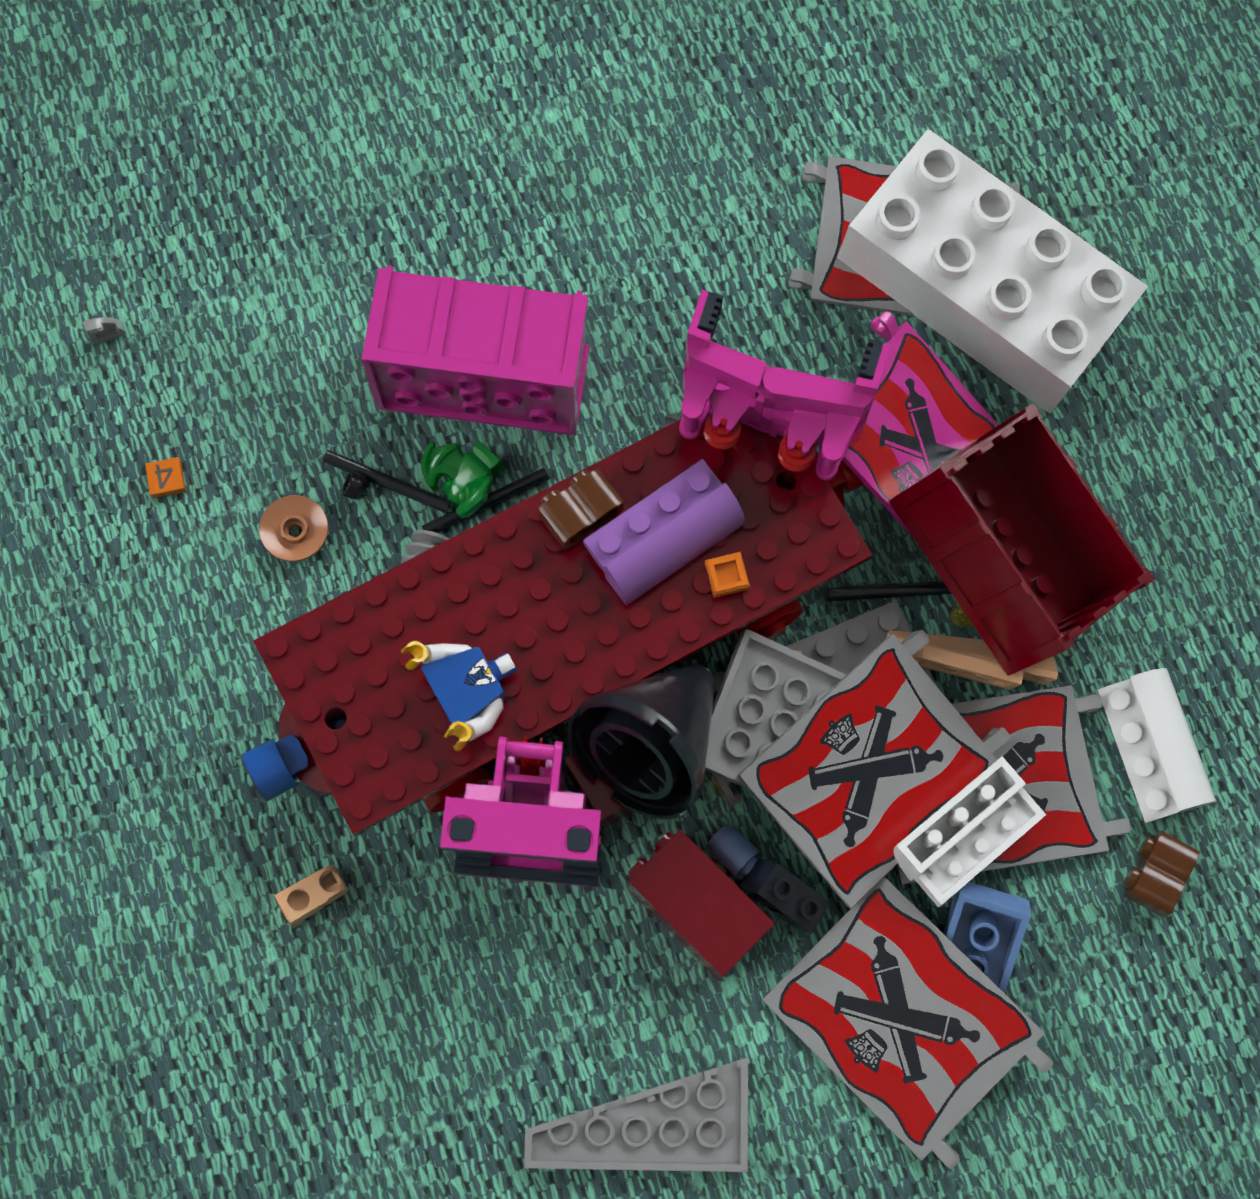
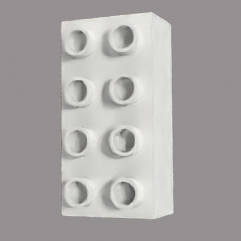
[837,129,1148,413]

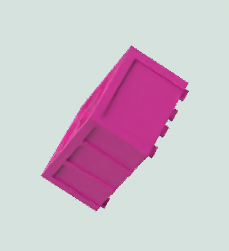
[361,265,589,436]

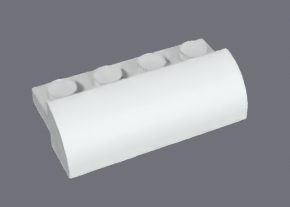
[1098,668,1216,823]
[894,757,1046,907]

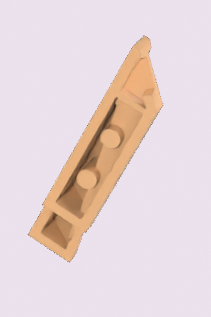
[886,630,1058,690]

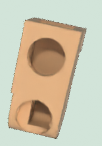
[274,865,349,929]

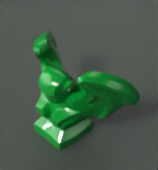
[421,441,506,518]

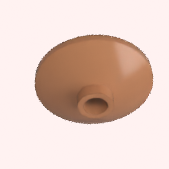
[259,495,328,562]

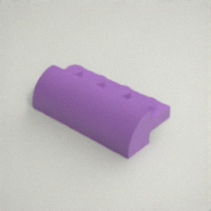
[583,459,745,606]

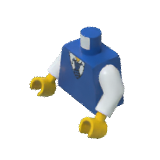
[401,641,517,751]

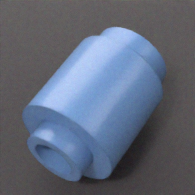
[707,824,760,877]

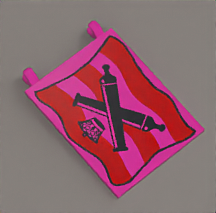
[842,311,998,536]

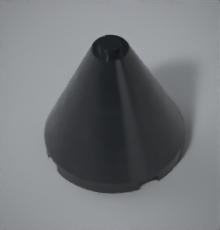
[567,664,715,819]

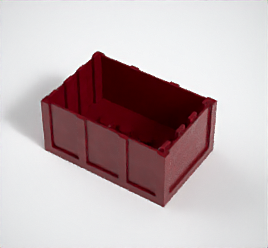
[888,402,1155,676]

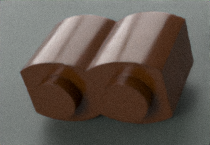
[538,468,624,550]
[1123,831,1200,917]

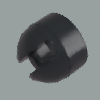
[342,470,370,500]

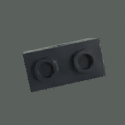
[740,858,830,933]

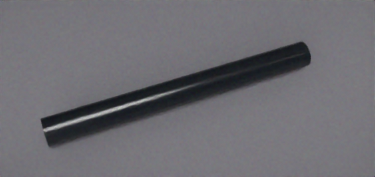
[323,450,451,514]
[421,467,549,533]
[827,581,951,602]

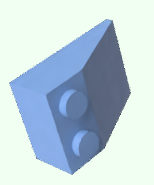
[943,882,1031,993]

